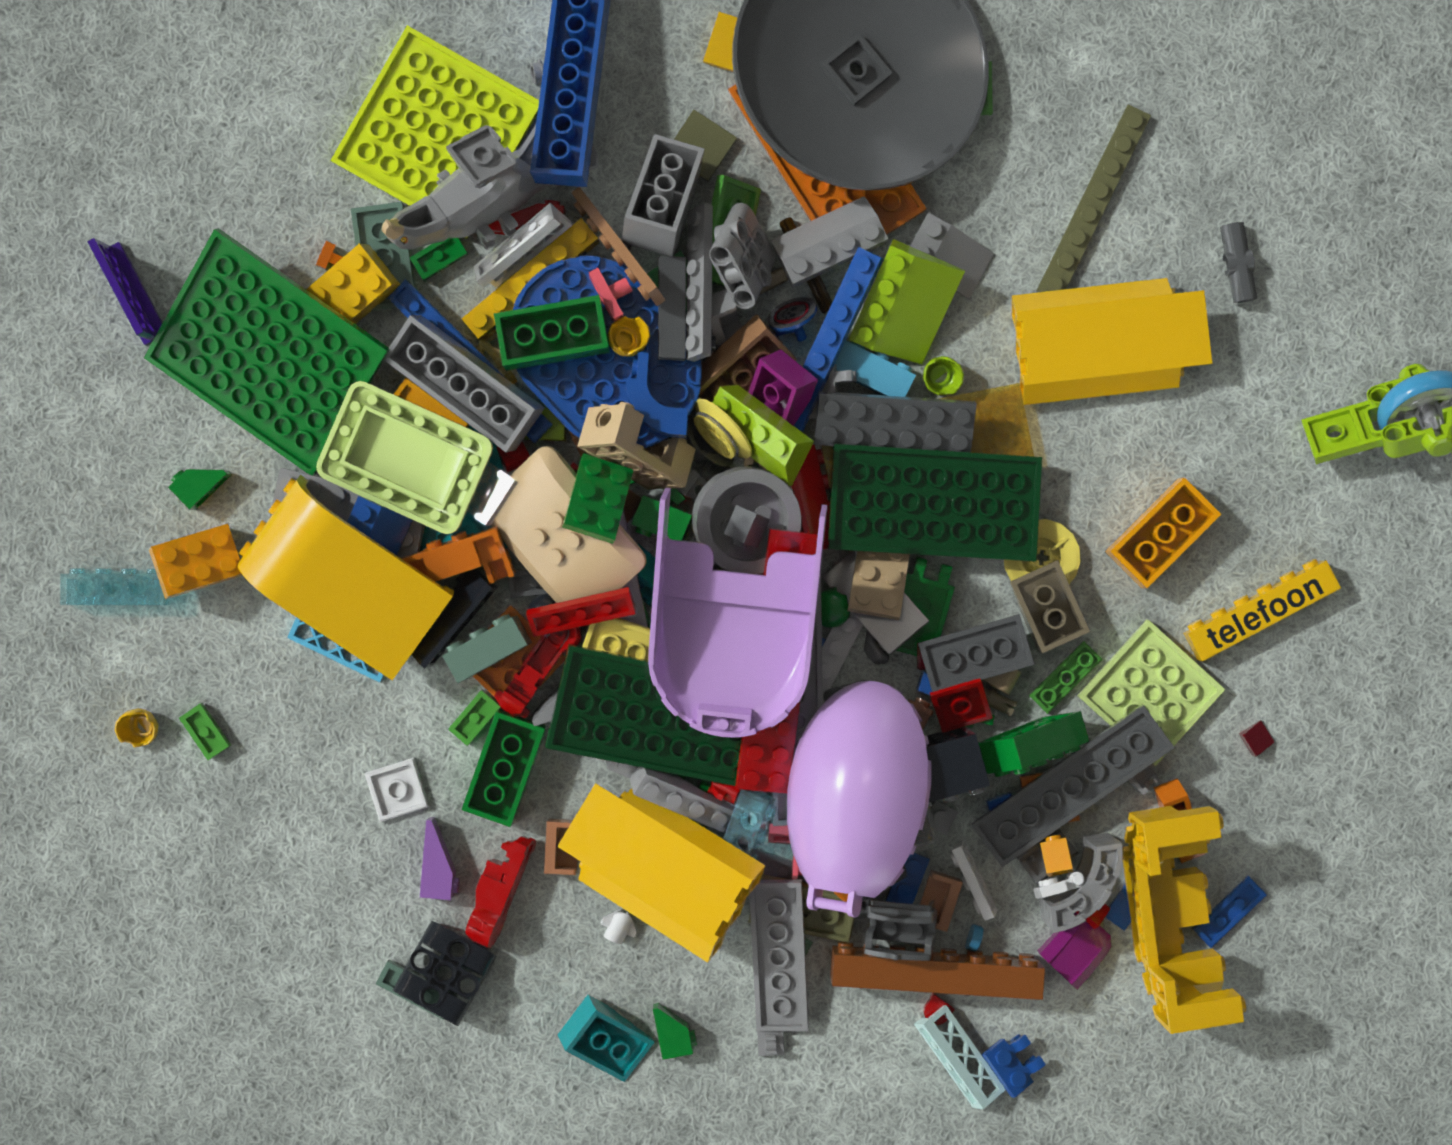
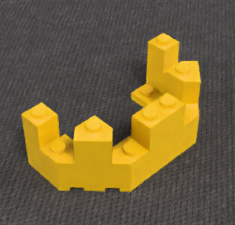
[1122,806,1246,1034]

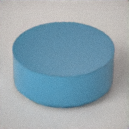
[965,924,984,952]

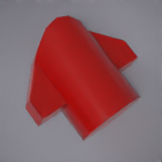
[708,781,742,805]

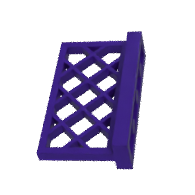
[87,238,163,346]

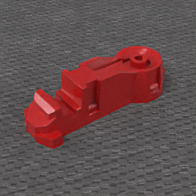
[494,627,582,718]
[465,836,536,948]

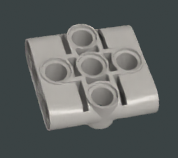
[709,203,776,309]

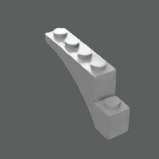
[605,760,736,833]

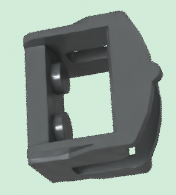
[860,895,938,961]

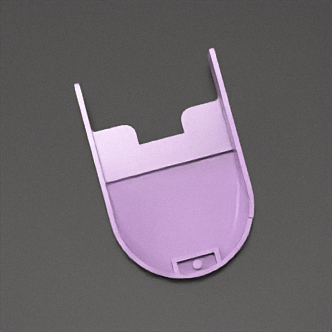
[648,488,827,737]

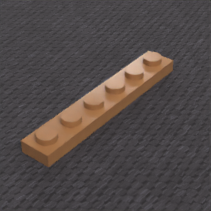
[571,187,665,306]

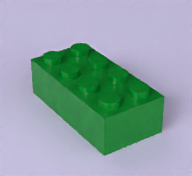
[494,295,610,371]
[461,709,548,827]
[978,711,1089,777]

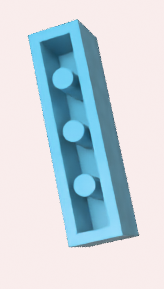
[835,340,916,397]

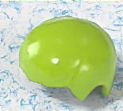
[923,356,964,396]

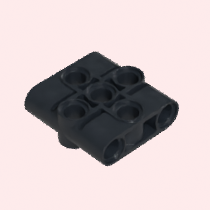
[392,921,497,1026]

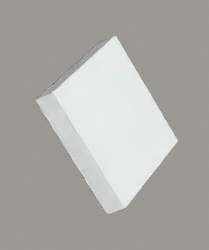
[364,757,430,822]

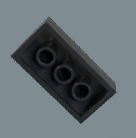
[411,568,498,669]

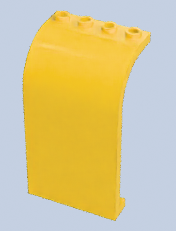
[238,474,454,681]

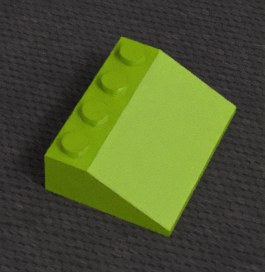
[848,239,965,364]

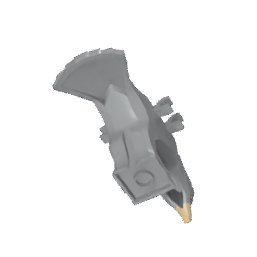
[381,125,598,250]

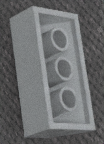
[770,196,888,288]

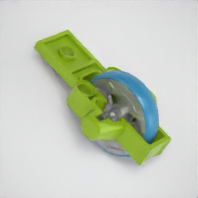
[1301,364,1452,464]

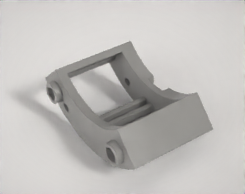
[1039,833,1123,933]

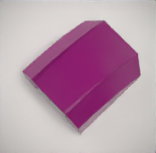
[1037,912,1112,990]

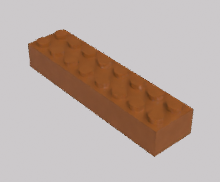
[830,941,1045,1000]

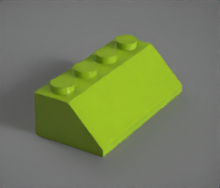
[712,385,814,486]

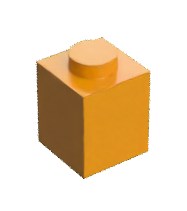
[1040,835,1074,877]

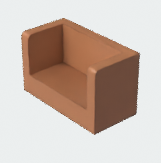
[544,819,578,875]
[920,870,963,932]

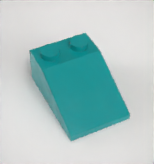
[557,995,655,1082]

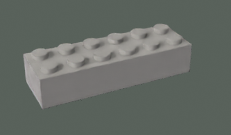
[384,315,544,452]

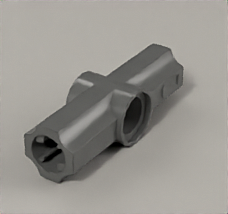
[1220,222,1257,304]

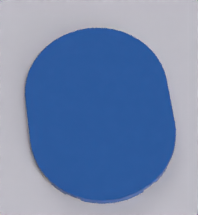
[513,256,702,449]

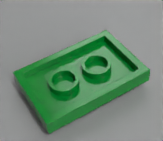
[562,453,634,544]

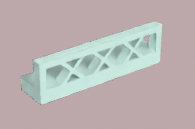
[914,1005,1006,1109]

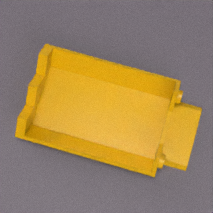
[1011,278,1212,405]
[557,783,765,963]

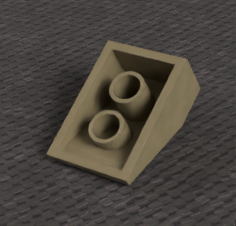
[1010,560,1090,653]

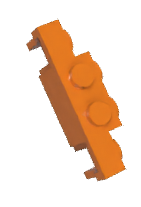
[401,526,516,584]

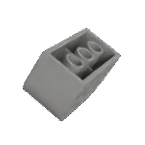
[622,134,705,257]

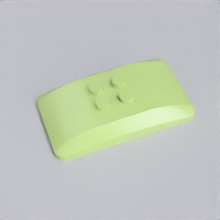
[316,381,493,534]

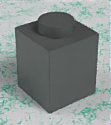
[724,505,770,549]

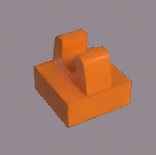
[315,241,343,270]

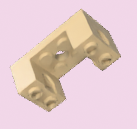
[577,402,696,490]

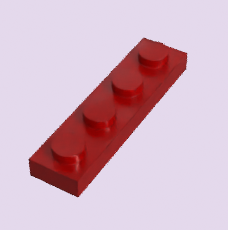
[526,587,636,637]

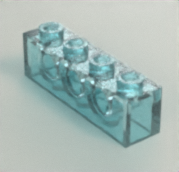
[60,568,170,605]
[723,789,777,861]

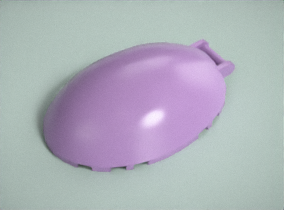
[787,681,931,918]

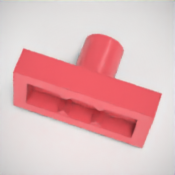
[589,268,632,323]

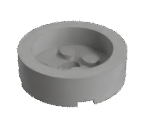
[692,466,801,574]

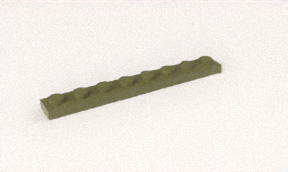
[1036,104,1151,292]

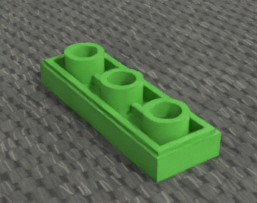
[1029,641,1103,714]

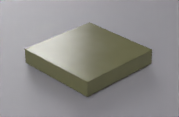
[674,109,737,182]

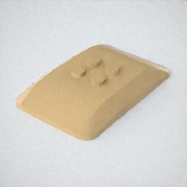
[482,446,646,603]

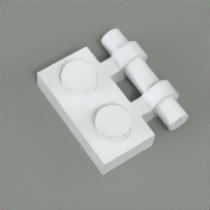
[1033,872,1085,899]

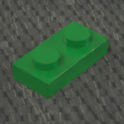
[410,238,468,281]

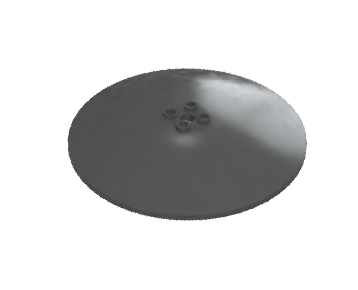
[732,0,989,190]

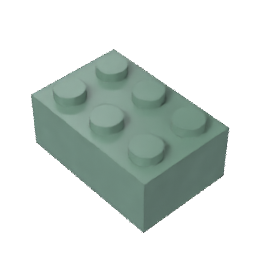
[442,614,532,683]

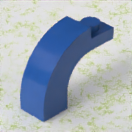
[626,352,689,438]

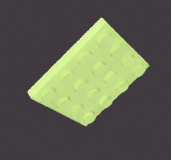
[1077,619,1225,766]

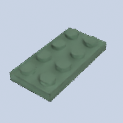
[351,202,415,312]

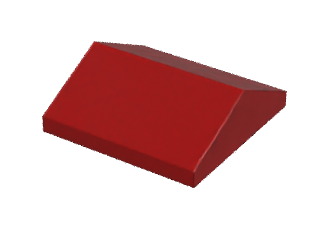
[930,678,992,733]

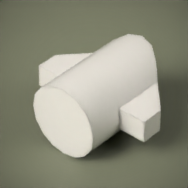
[601,909,636,944]

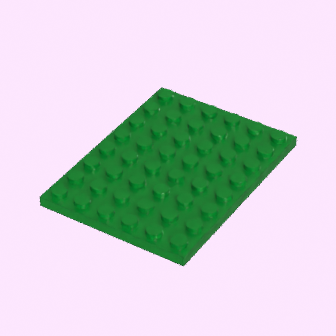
[144,228,390,475]

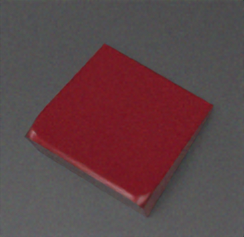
[1239,720,1274,757]

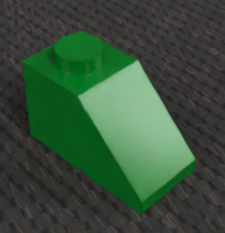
[168,469,232,510]
[653,1003,698,1060]

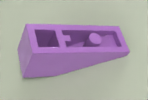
[419,817,460,900]

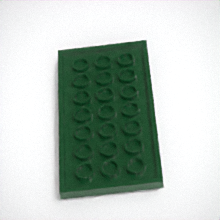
[828,444,1042,562]
[545,644,742,786]

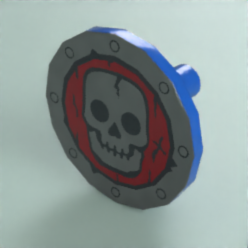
[767,297,817,342]

